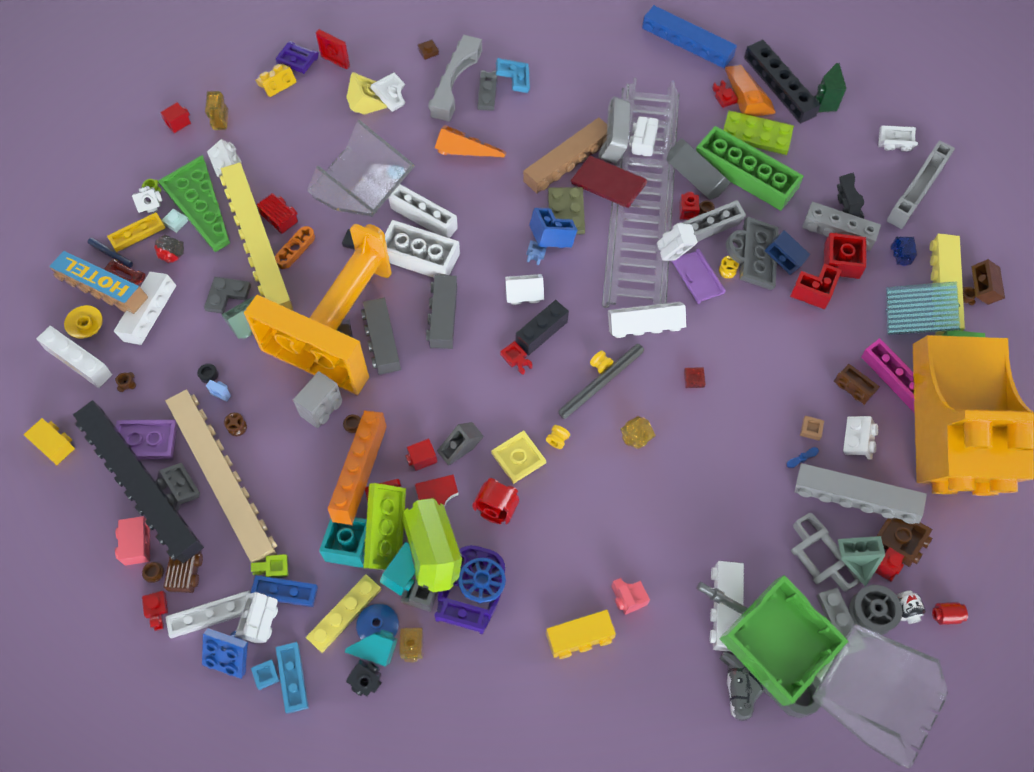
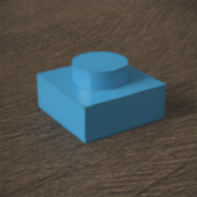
[251,659,280,690]

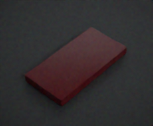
[571,156,648,208]

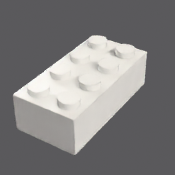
[385,220,460,278]

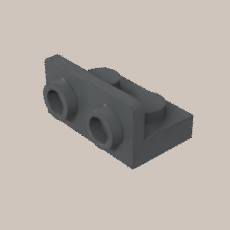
[156,463,200,511]

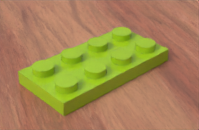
[723,111,794,155]
[363,483,406,570]

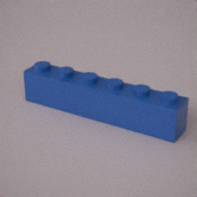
[642,5,737,69]

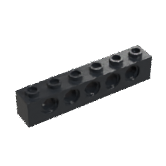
[744,40,821,124]

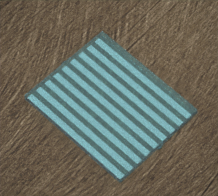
[886,281,960,335]

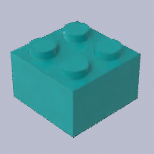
[319,517,367,568]

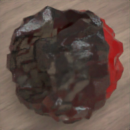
[154,234,184,263]

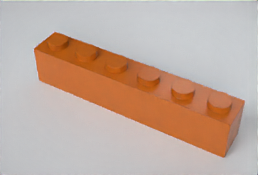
[327,410,387,525]

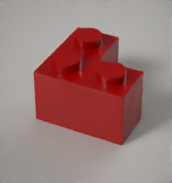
[790,263,842,310]

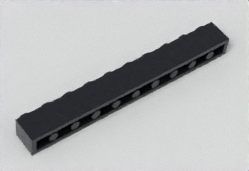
[73,400,204,564]

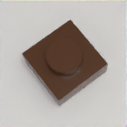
[418,39,439,60]

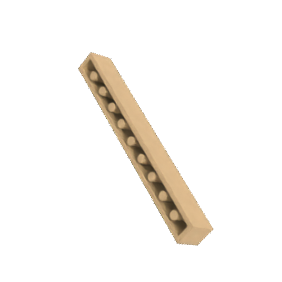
[165,389,277,563]

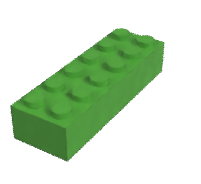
[696,126,804,211]

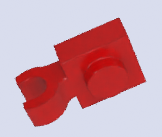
[142,591,168,631]

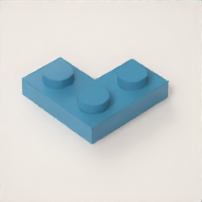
[496,58,530,93]

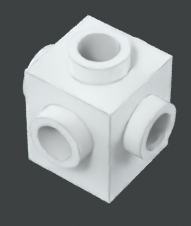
[132,186,162,213]

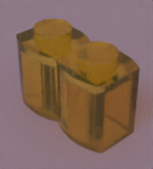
[205,91,228,130]

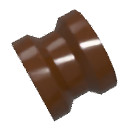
[224,412,247,437]

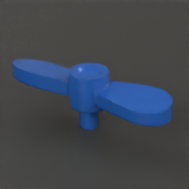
[786,447,819,468]

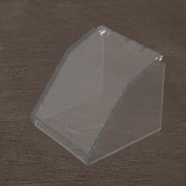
[307,120,415,217]
[812,624,948,768]

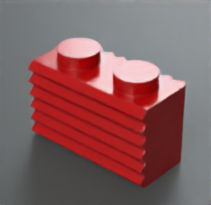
[257,193,298,234]

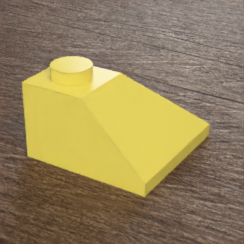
[347,72,387,114]

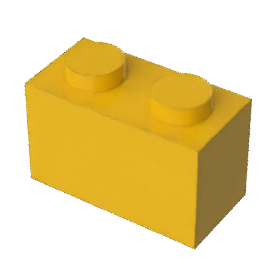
[23,418,75,465]

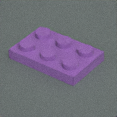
[116,420,178,459]

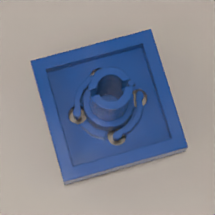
[202,628,248,679]

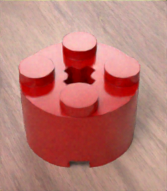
[472,478,520,525]

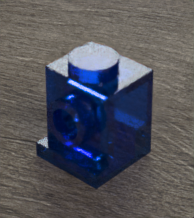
[890,237,917,266]

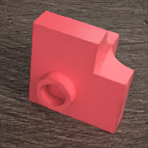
[611,578,650,615]

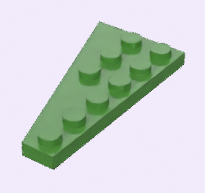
[158,155,230,252]

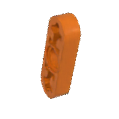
[275,226,315,269]

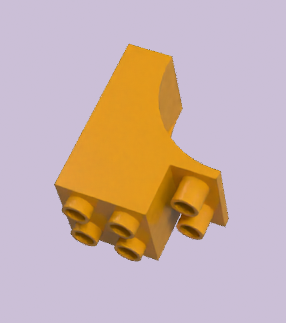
[913,335,1034,496]

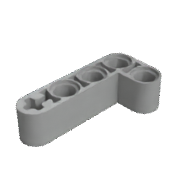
[599,96,630,164]

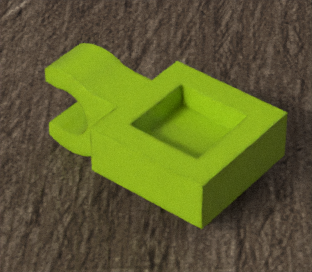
[251,554,288,578]

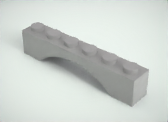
[428,35,482,122]
[887,140,955,229]

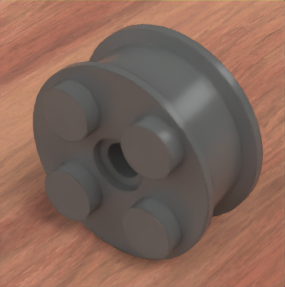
[849,585,902,636]

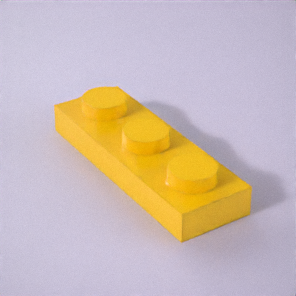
[107,212,165,252]

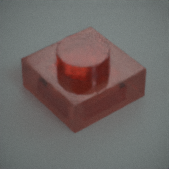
[684,367,706,388]

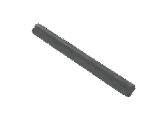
[558,344,644,419]

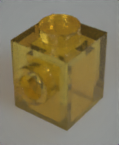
[399,628,424,662]

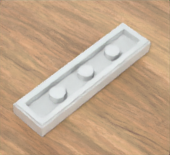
[165,591,251,638]

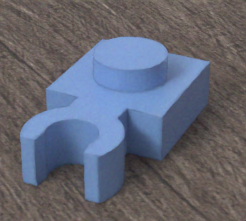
[526,240,547,265]

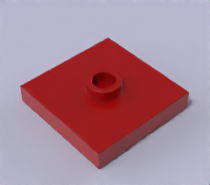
[316,29,350,69]

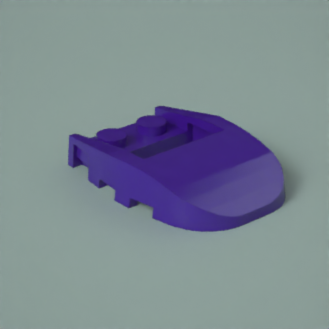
[434,545,505,635]

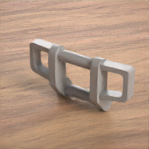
[791,513,861,591]

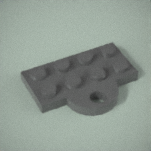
[726,216,779,290]

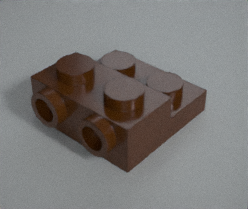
[876,518,933,567]

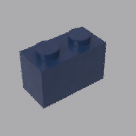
[764,230,810,275]

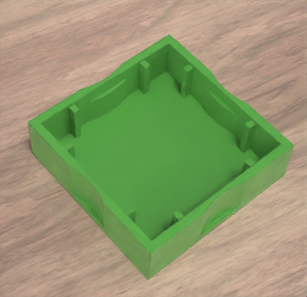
[719,575,849,706]

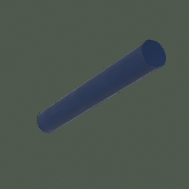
[87,238,133,268]

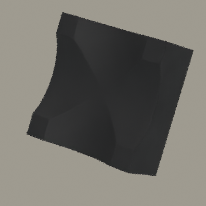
[837,172,864,219]

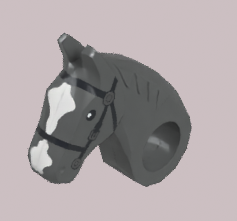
[720,652,825,721]

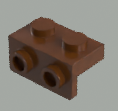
[834,364,880,405]

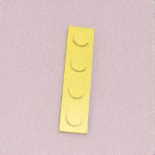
[306,575,382,653]

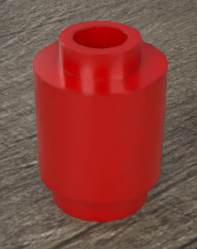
[932,602,968,625]

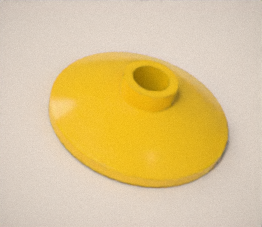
[64,305,103,339]

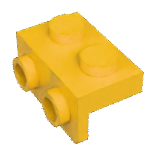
[255,64,297,97]

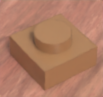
[800,416,824,441]

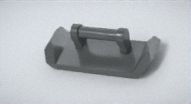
[666,138,730,200]

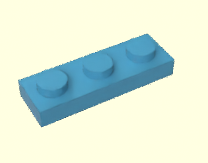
[276,642,309,714]

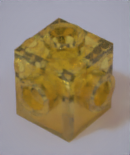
[620,416,656,449]

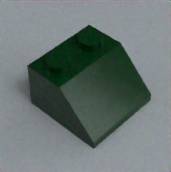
[814,63,847,112]

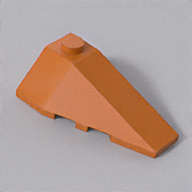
[725,65,776,117]
[435,125,506,157]

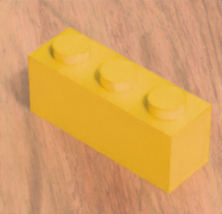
[546,610,616,659]

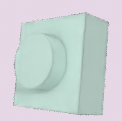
[161,209,188,233]

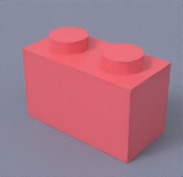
[115,516,150,565]

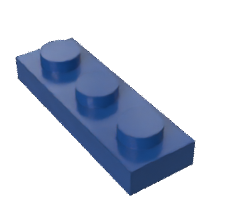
[250,575,318,607]

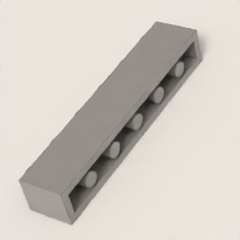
[795,463,927,524]

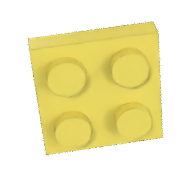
[491,430,546,484]

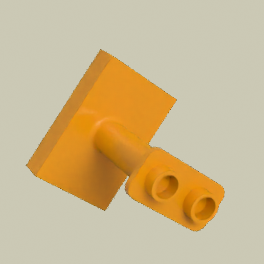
[244,224,392,396]

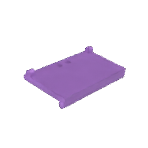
[672,248,726,304]

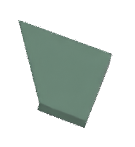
[838,536,885,587]

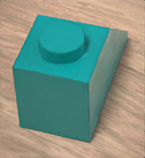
[380,542,415,596]
[345,630,398,666]

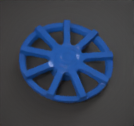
[458,558,506,603]

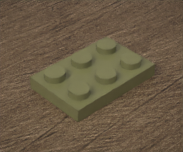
[548,187,585,234]

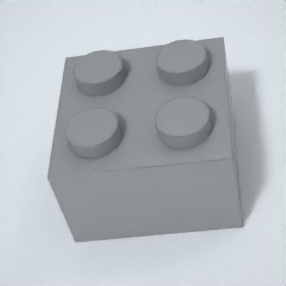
[293,371,342,428]

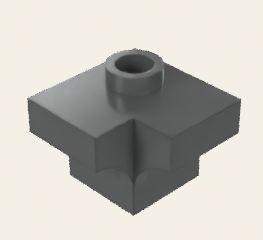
[401,580,438,612]

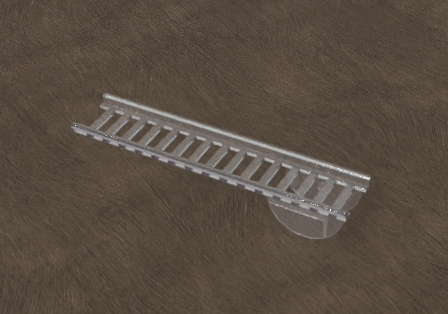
[602,77,679,308]

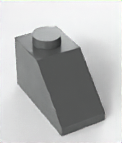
[437,422,484,465]

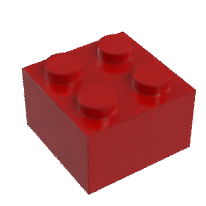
[824,233,866,279]

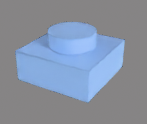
[206,380,231,402]

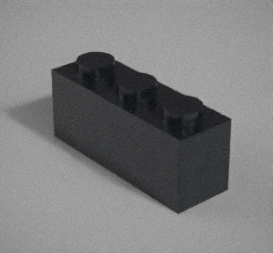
[515,300,569,356]

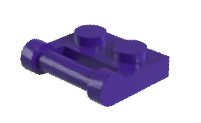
[275,41,319,74]

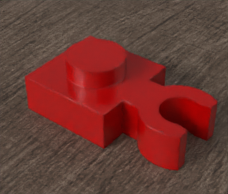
[712,80,738,108]
[500,341,533,375]

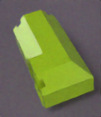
[403,498,462,592]

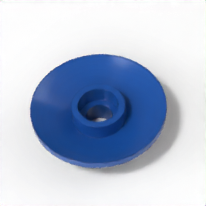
[356,604,399,640]

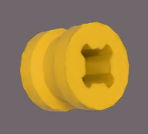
[719,256,739,279]
[590,350,614,374]
[546,425,570,449]

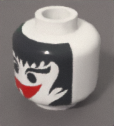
[896,591,926,624]

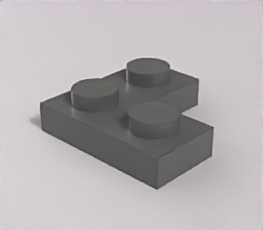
[204,277,251,314]

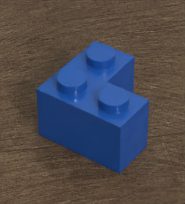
[529,208,577,248]

